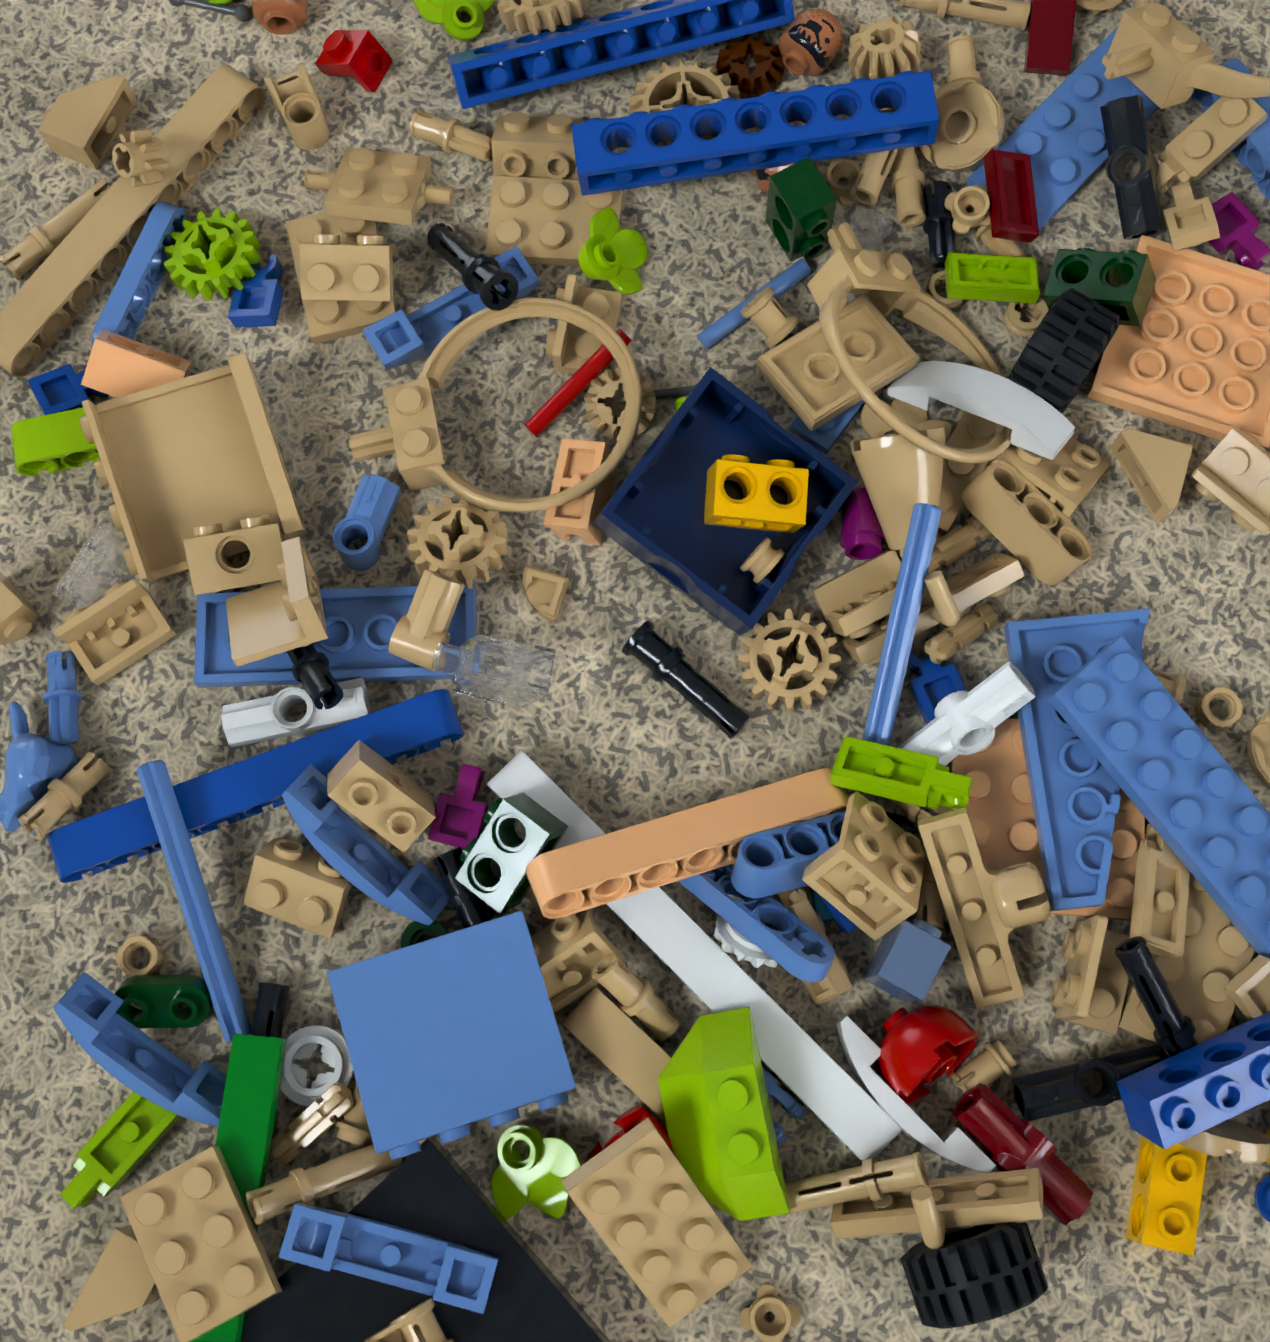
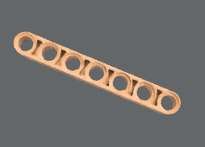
[525,768,850,919]

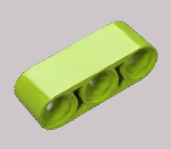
[11,408,100,477]

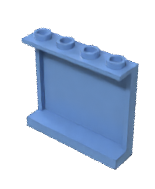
[327,911,576,1161]

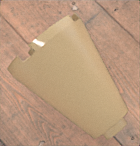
[850,426,946,557]

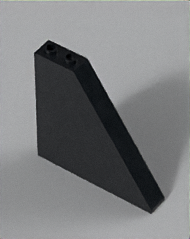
[241,1137,611,1342]

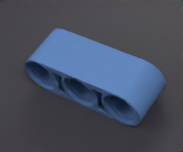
[731,811,846,898]

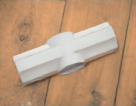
[897,661,1036,766]
[221,678,372,748]

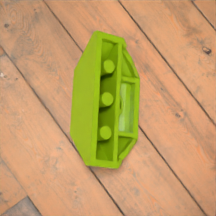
[658,1006,790,1221]

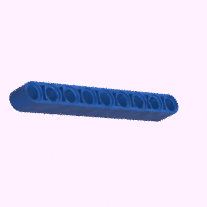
[47,689,464,883]

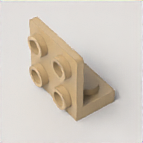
[994,437,1109,519]
[226,536,328,666]
[802,791,926,941]
[1050,915,1130,1035]

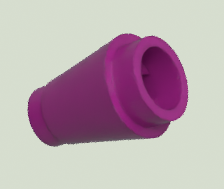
[840,488,886,560]

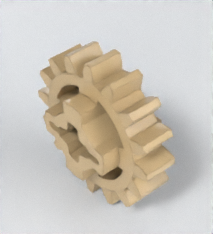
[497,0,590,35]
[407,495,509,589]
[737,609,841,713]

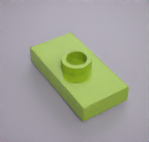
[945,252,1040,304]

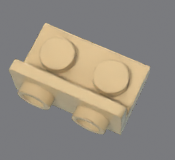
[546,274,622,375]
[1191,426,1270,535]
[531,909,626,1014]

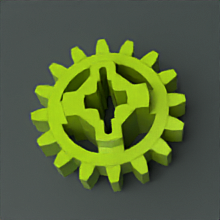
[164,208,262,301]

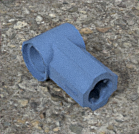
[333,474,401,571]

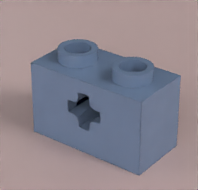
[862,918,951,1003]

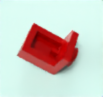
[315,30,392,92]

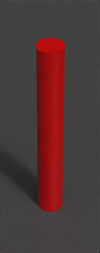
[524,328,632,437]

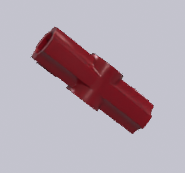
[951,1083,1093,1226]

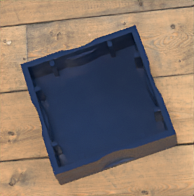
[592,367,859,635]

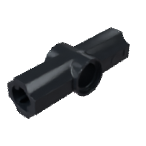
[1100,95,1165,240]
[1012,1043,1169,1122]

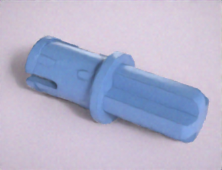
[43,651,82,745]

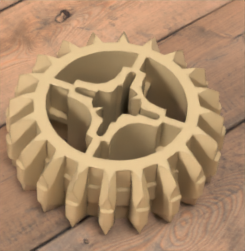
[629,57,740,146]

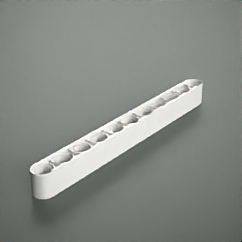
[486,751,902,1162]

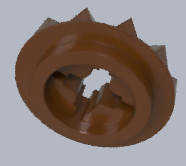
[716,34,784,98]

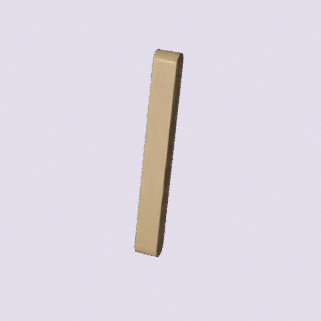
[0,64,265,377]

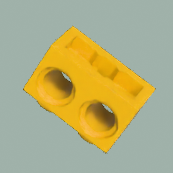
[704,454,809,533]
[1126,1135,1207,1256]

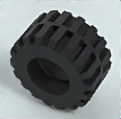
[1008,287,1120,413]
[901,1222,1049,1329]

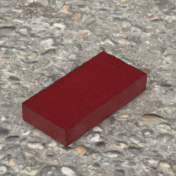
[1024,0,1076,76]
[983,149,1039,243]

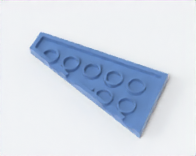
[1004,608,1150,912]

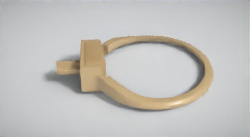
[1102,0,1270,109]
[807,222,1012,463]
[349,297,642,513]

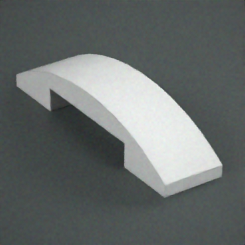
[887,361,1075,460]
[836,1016,996,1173]

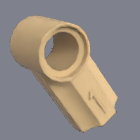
[388,569,465,672]

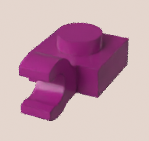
[1208,191,1270,270]
[427,764,488,849]

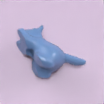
[0,702,78,835]

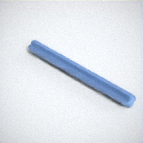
[862,503,941,746]
[137,760,252,1042]

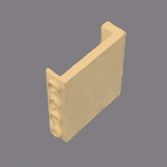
[80,352,307,583]

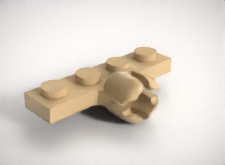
[918,807,1050,1009]

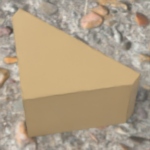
[1110,428,1193,524]

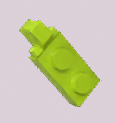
[830,736,972,809]
[60,1091,182,1209]

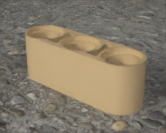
[962,459,1092,586]
[562,986,671,1122]

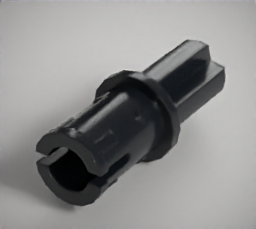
[923,181,957,268]
[286,644,343,710]

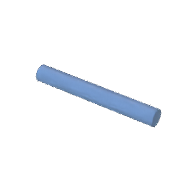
[697,259,811,350]

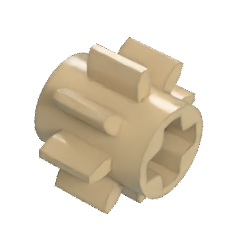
[112,128,170,187]

